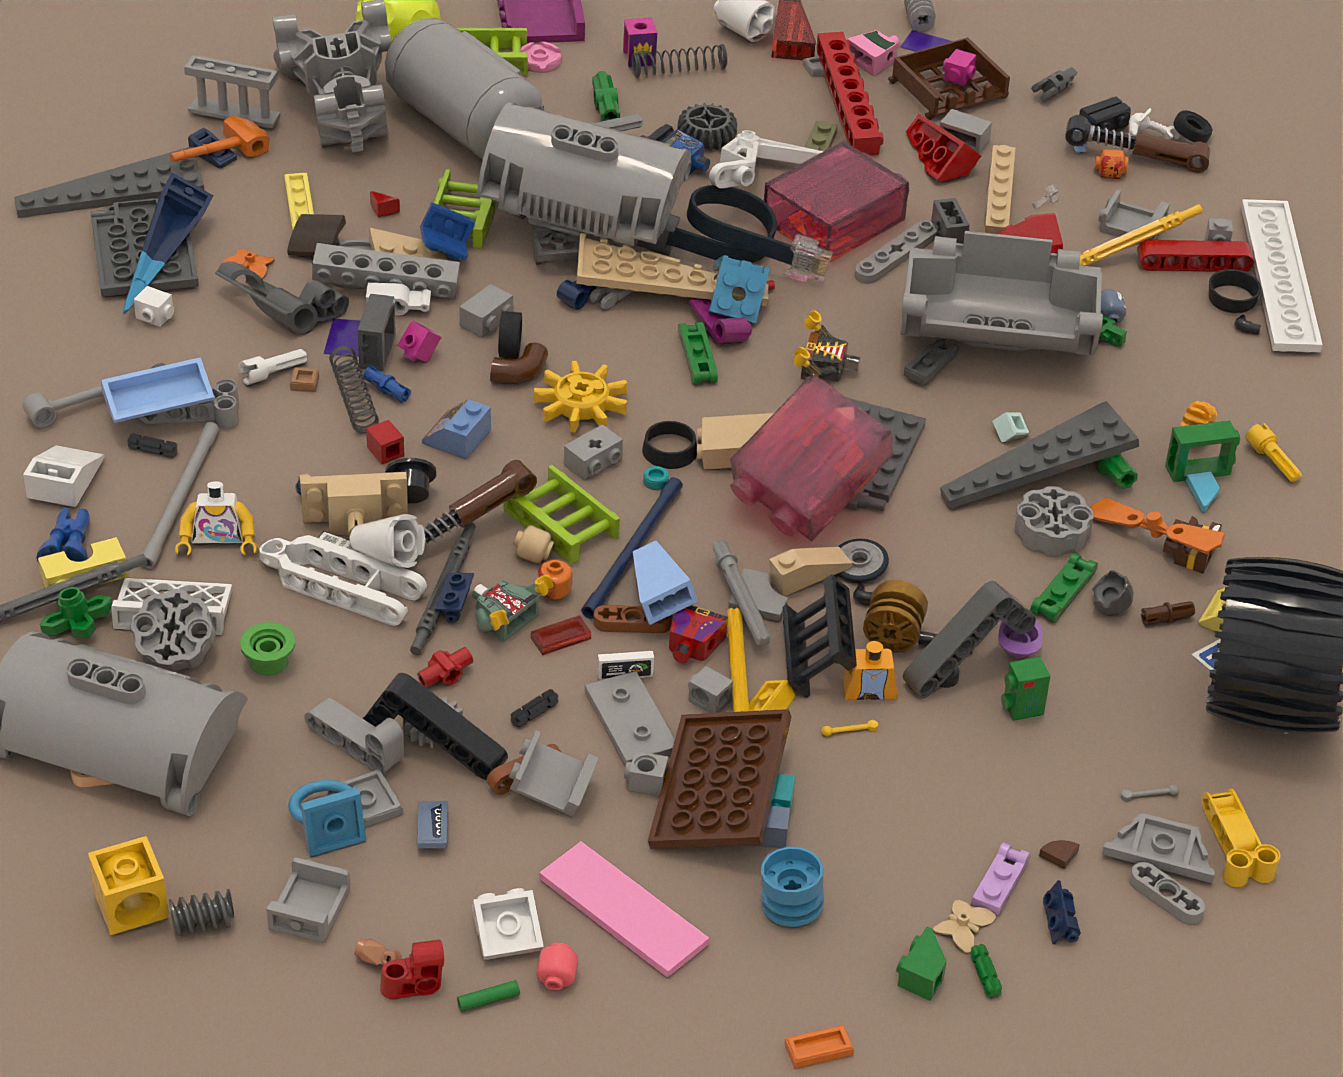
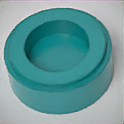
[643,466,669,490]

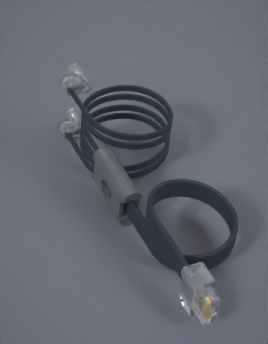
[497,185,833,283]

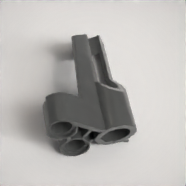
[215,262,349,334]

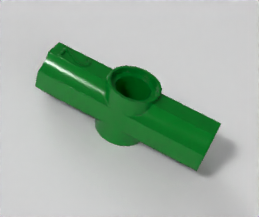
[592,71,620,121]
[1096,453,1138,489]

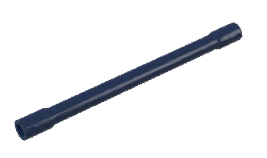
[581,477,683,619]

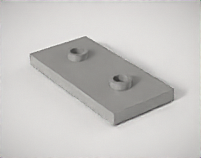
[585,671,675,767]

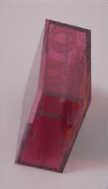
[764,141,909,263]
[730,373,893,542]

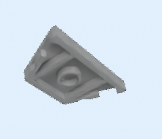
[1102,813,1215,883]

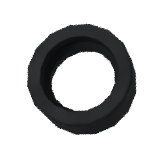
[498,311,522,359]

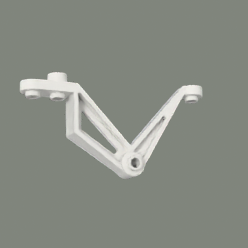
[709,130,858,188]

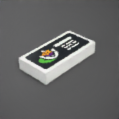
[598,651,654,681]

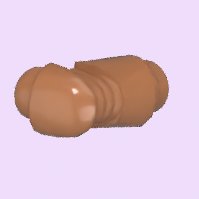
[354,938,402,965]

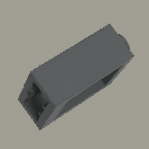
[357,294,396,371]

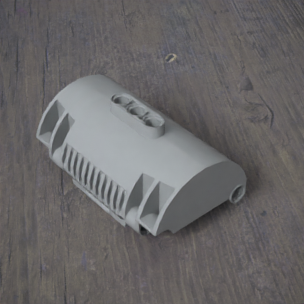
[477,102,691,247]
[900,231,1103,355]
[0,631,248,817]

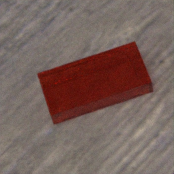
[531,615,592,656]

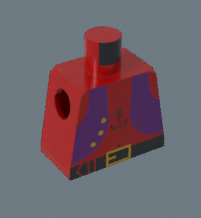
[669,605,728,663]

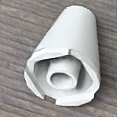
[350,514,425,568]

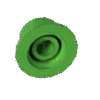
[240,622,295,676]

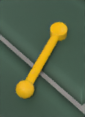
[821,720,878,737]

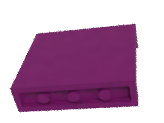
[497,0,585,43]

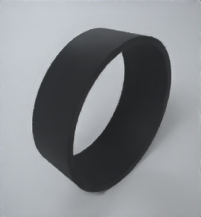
[1209,269,1261,313]
[642,421,697,469]

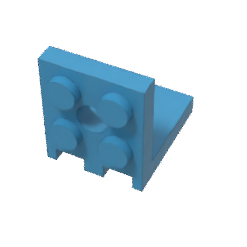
[708,255,770,324]

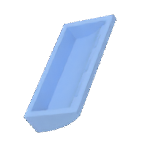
[101,357,214,423]

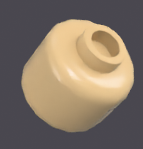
[513,525,554,564]

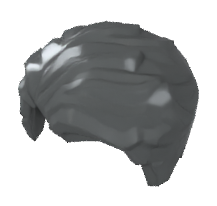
[1092,570,1134,615]

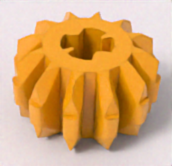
[1180,401,1217,426]

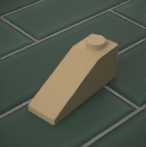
[769,547,853,596]

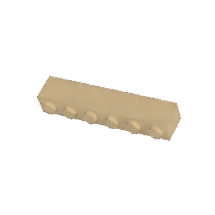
[984,145,1016,234]

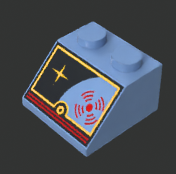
[422,399,491,459]

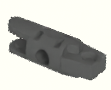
[1031,67,1078,102]

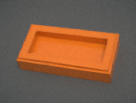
[785,1025,854,1069]

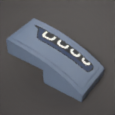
[417,801,448,849]

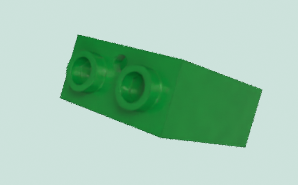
[1165,420,1240,482]

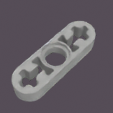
[1130,862,1205,924]

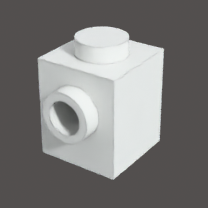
[134,286,174,327]

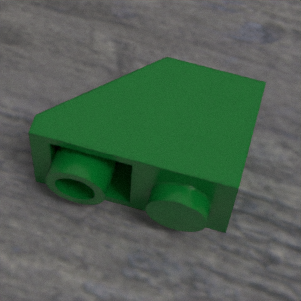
[896,927,946,1001]

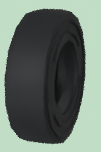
[1173,110,1213,143]

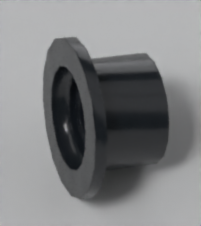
[385,458,437,503]

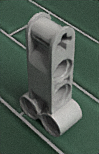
[139,379,239,429]

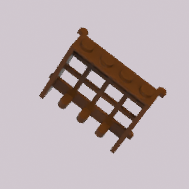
[888,37,1010,120]

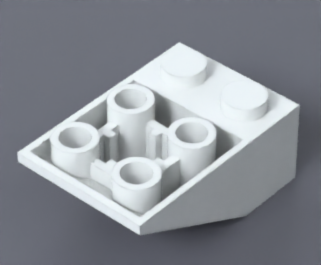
[23,445,105,507]

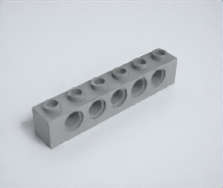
[312,243,460,299]

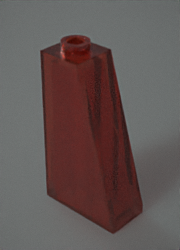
[771,0,816,61]

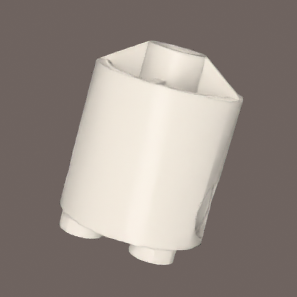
[713,0,776,42]

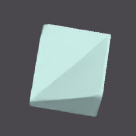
[992,412,1030,442]

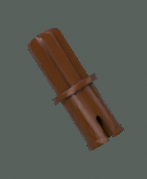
[1141,601,1195,625]

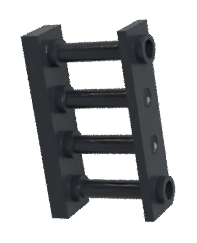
[782,574,857,698]

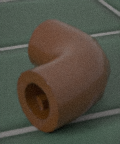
[490,342,548,384]

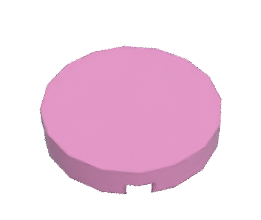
[521,42,561,72]

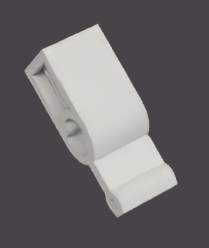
[366,283,431,316]

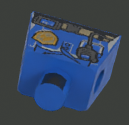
[663,129,710,175]

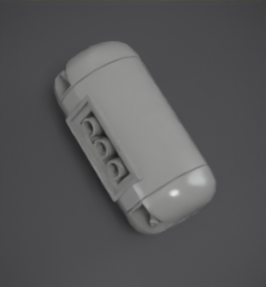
[385,18,546,159]

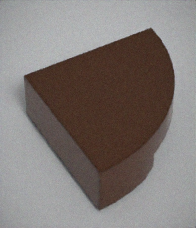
[1039,840,1080,869]

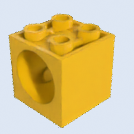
[88,836,169,935]

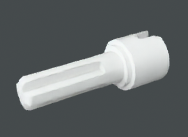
[238,349,307,385]

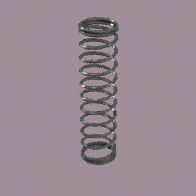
[632,44,728,77]
[329,346,379,433]

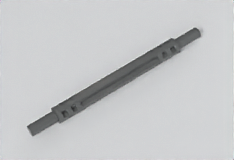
[410,523,476,655]
[0,554,147,622]

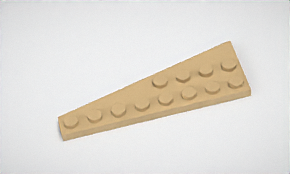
[576,233,768,306]

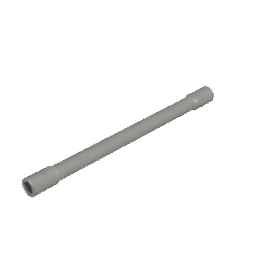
[142,422,219,569]

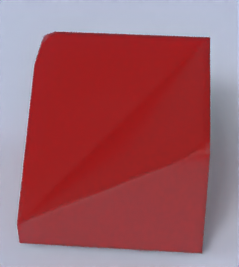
[370,191,400,217]

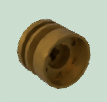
[863,579,928,652]

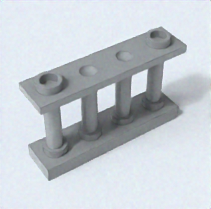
[184,55,280,128]

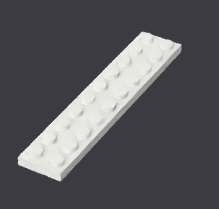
[1241,199,1323,353]

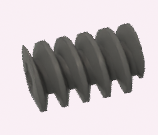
[169,889,234,936]

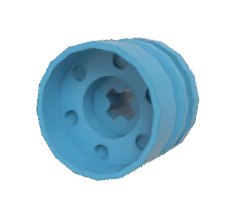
[761,847,824,927]

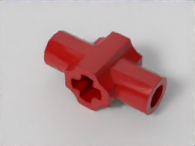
[417,647,473,688]

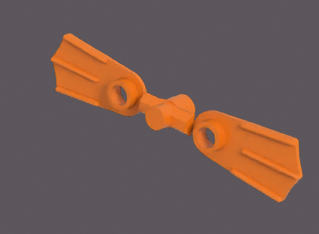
[1091,498,1225,554]

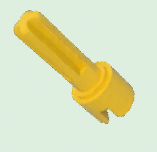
[1245,423,1302,483]

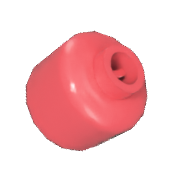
[536,943,578,991]

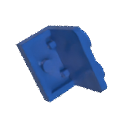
[420,202,475,260]

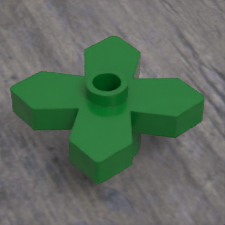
[39,587,113,639]

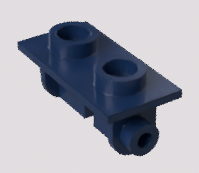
[435,572,474,623]
[1043,880,1081,944]

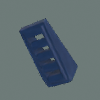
[188,128,237,169]

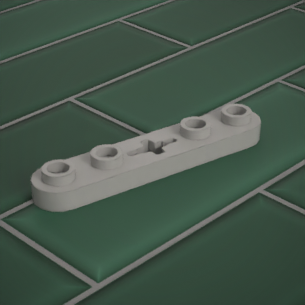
[855,220,937,283]

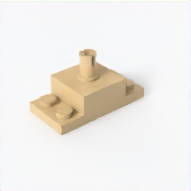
[300,472,408,537]

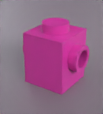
[943,49,976,86]
[397,320,442,362]

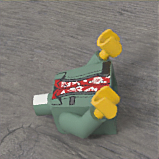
[472,575,554,642]

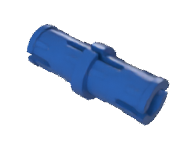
[363,365,411,403]

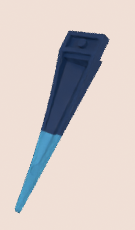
[123,173,214,314]

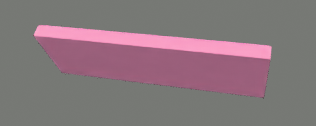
[539,841,709,978]

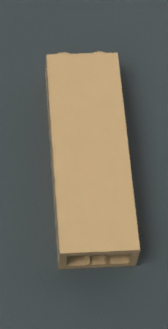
[697,408,856,470]

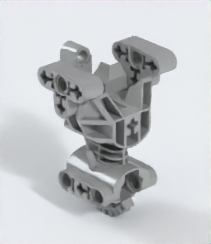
[272,0,392,153]

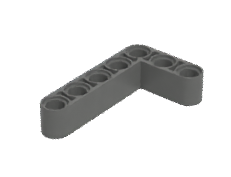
[903,581,1036,698]

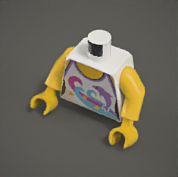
[175,481,259,556]

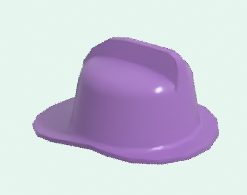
[998,620,1043,660]

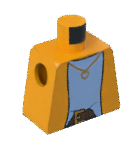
[842,641,898,700]

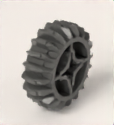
[677,103,737,151]

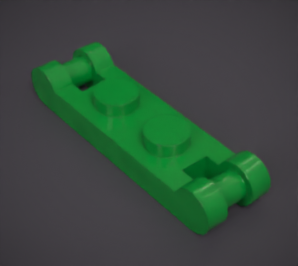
[678,322,718,384]
[1030,552,1098,622]

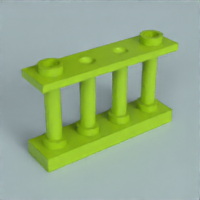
[456,28,528,76]
[434,169,498,249]
[504,465,620,565]

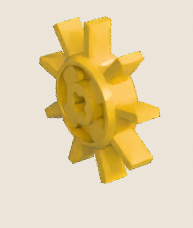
[534,360,627,433]

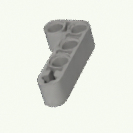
[304,698,404,774]

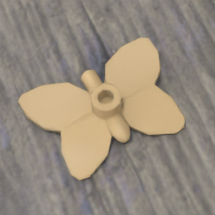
[933,900,996,953]

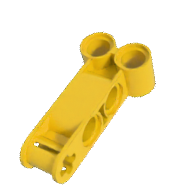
[1202,788,1281,888]

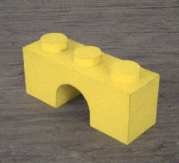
[38,537,128,588]

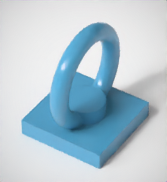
[288,780,366,857]

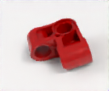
[380,939,444,999]

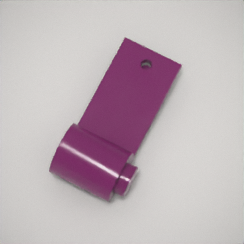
[689,299,752,343]

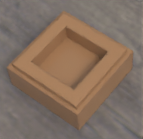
[290,367,319,392]

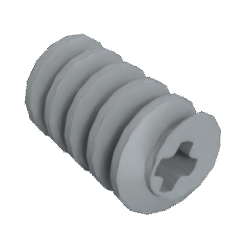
[904,0,936,32]

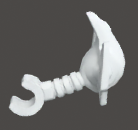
[1129,108,1181,140]

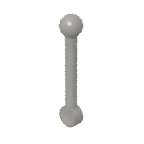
[1121,785,1179,801]

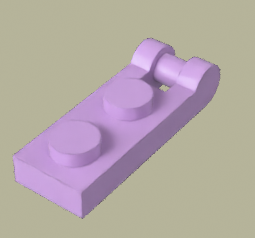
[971,842,1031,916]

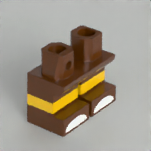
[1163,516,1222,574]

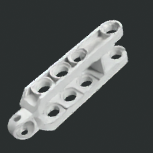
[260,535,427,626]

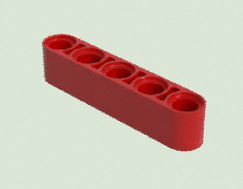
[1137,240,1254,272]

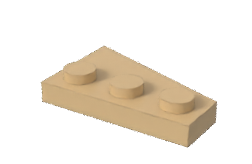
[368,228,447,260]

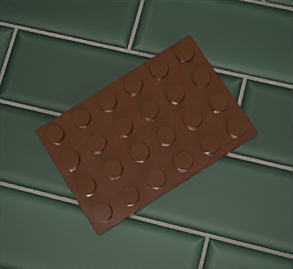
[648,709,792,849]

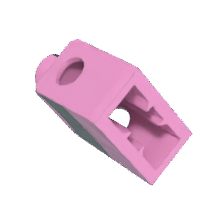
[848,31,900,76]

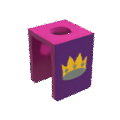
[623,17,657,67]

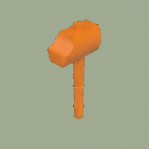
[170,115,269,162]

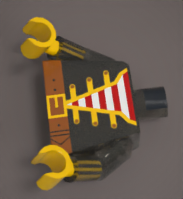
[794,310,860,382]

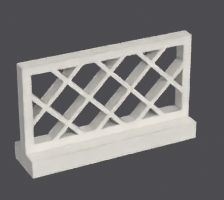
[112,578,232,635]

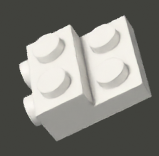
[472,888,544,960]

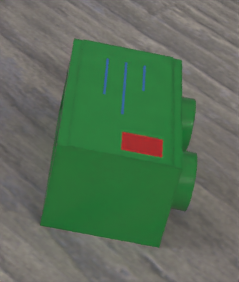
[1001,657,1051,720]

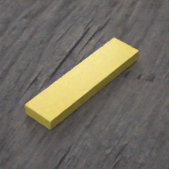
[284,173,314,231]

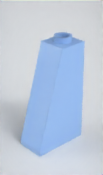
[633,540,698,625]

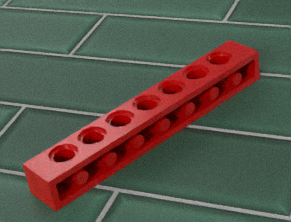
[816,31,884,156]

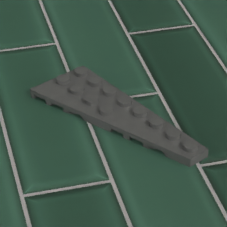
[14,147,204,218]
[940,401,1139,509]

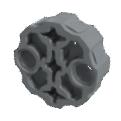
[1014,486,1093,557]
[131,589,216,673]

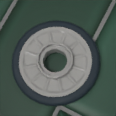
[837,539,889,582]

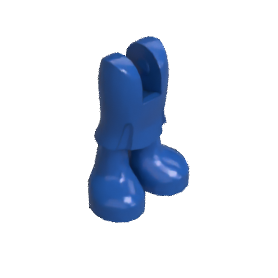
[36,508,90,563]

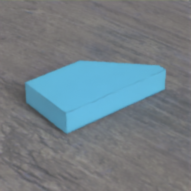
[1186,472,1220,512]

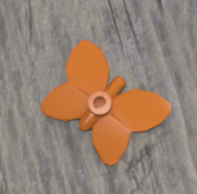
[222,249,275,279]

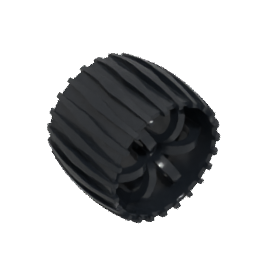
[1206,557,1343,733]

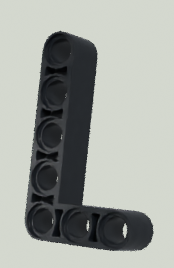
[363,673,508,780]

